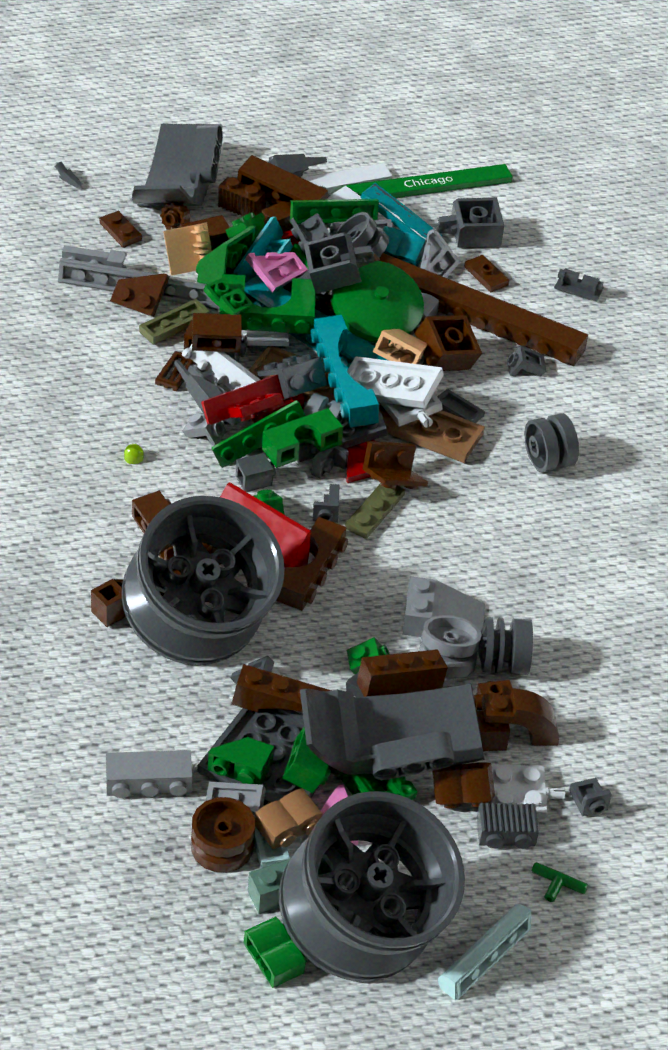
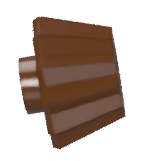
[160,202,191,230]

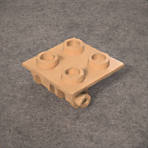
[163,222,212,276]

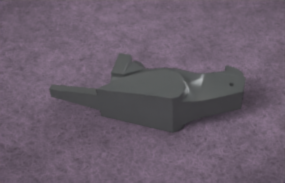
[268,154,327,177]
[174,360,243,426]

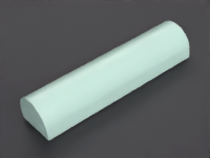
[438,904,531,1000]

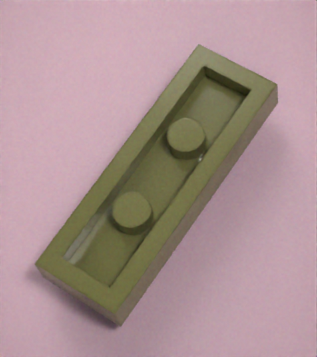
[139,299,210,345]
[345,483,405,539]

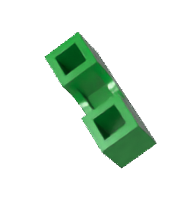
[262,408,343,468]

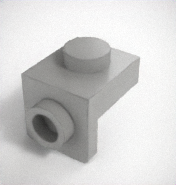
[182,413,226,446]

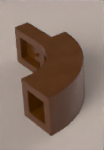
[481,688,559,746]

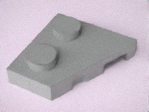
[420,228,460,278]

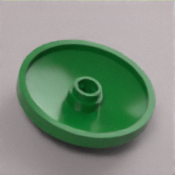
[331,260,424,343]

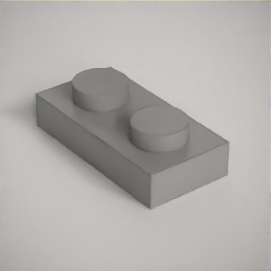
[206,782,266,815]

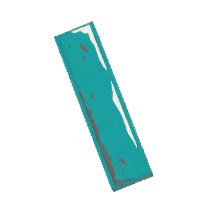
[360,182,443,239]

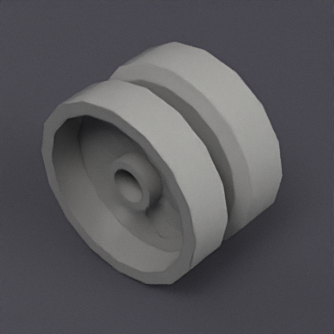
[419,615,482,678]

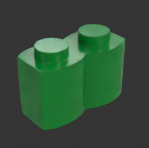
[243,916,307,988]

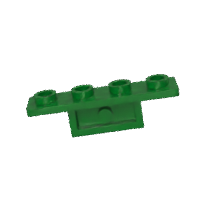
[211,400,306,468]

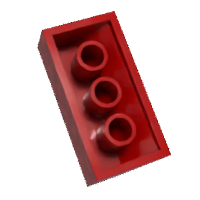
[220,482,311,570]

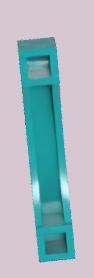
[311,315,379,427]

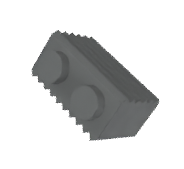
[477,803,539,849]

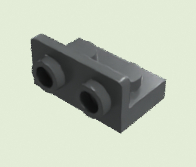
[290,213,331,254]

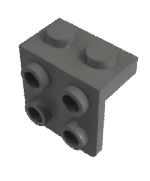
[257,354,328,398]

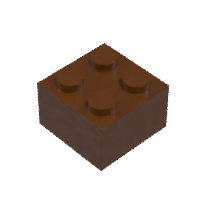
[415,315,482,371]

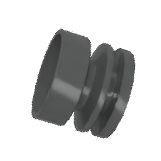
[478,617,533,675]

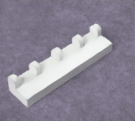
[182,344,260,390]

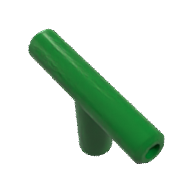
[531,862,588,902]

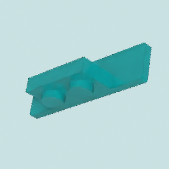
[233,217,293,283]

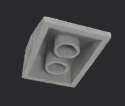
[402,576,485,637]

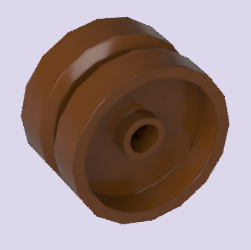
[191,797,255,873]

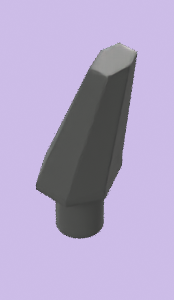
[54,161,83,188]

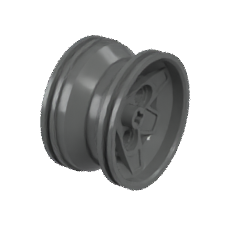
[122,496,284,665]
[279,791,465,982]

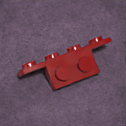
[201,375,284,425]

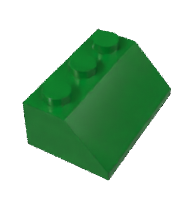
[196,226,255,284]

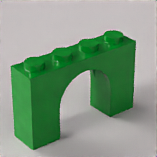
[219,274,315,334]

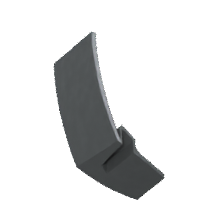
[132,124,223,206]
[300,683,485,780]

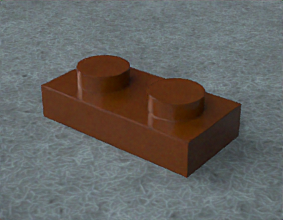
[99,210,142,248]

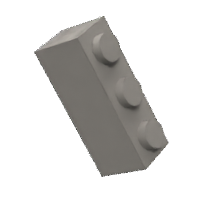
[106,750,192,798]

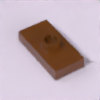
[464,255,509,293]

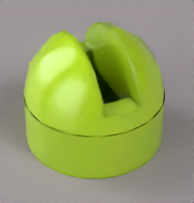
[124,443,144,464]

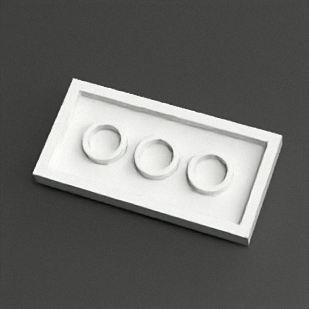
[347,357,444,408]

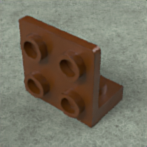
[363,441,428,490]

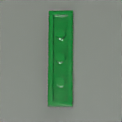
[290,199,379,224]

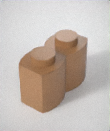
[255,789,322,849]

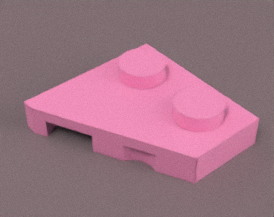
[245,252,308,293]

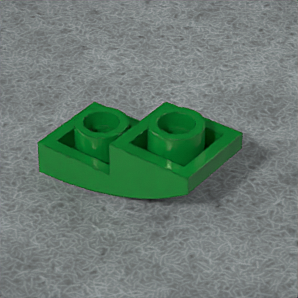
[204,277,253,315]

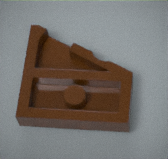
[110,273,170,317]

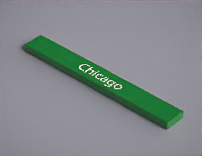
[342,164,513,198]

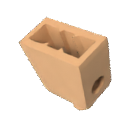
[373,329,427,364]

